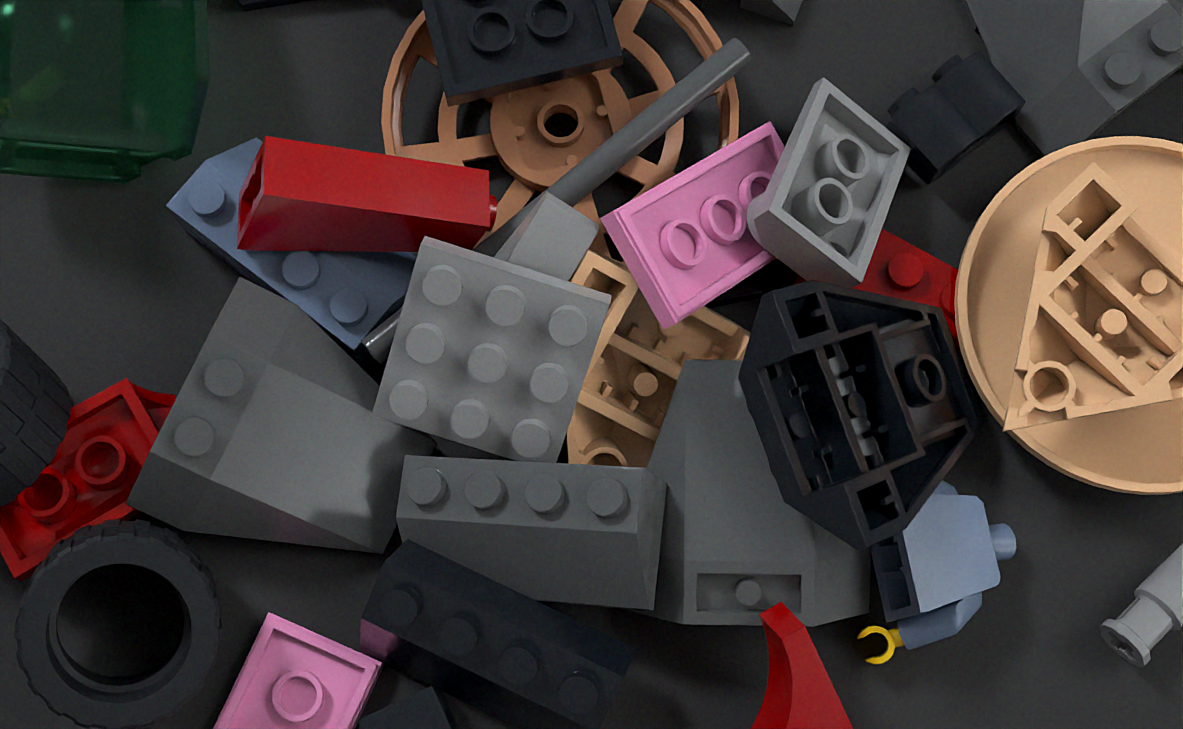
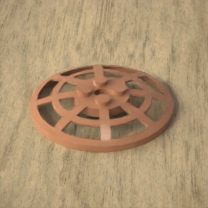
[381,0,739,263]

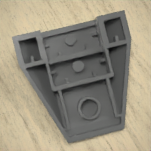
[125,277,437,554]

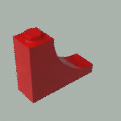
[750,602,853,729]

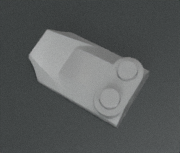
[746,77,911,288]

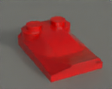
[0,378,176,582]

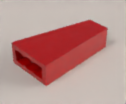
[237,136,497,252]

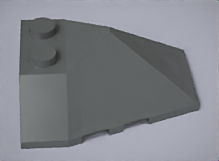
[962,0,1183,158]

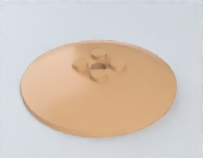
[954,136,1183,495]

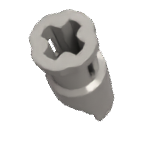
[1100,543,1183,667]

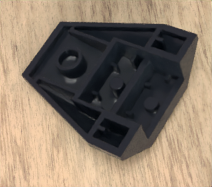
[738,280,985,550]

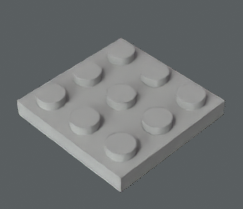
[372,236,612,463]

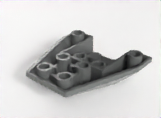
[619,359,871,627]

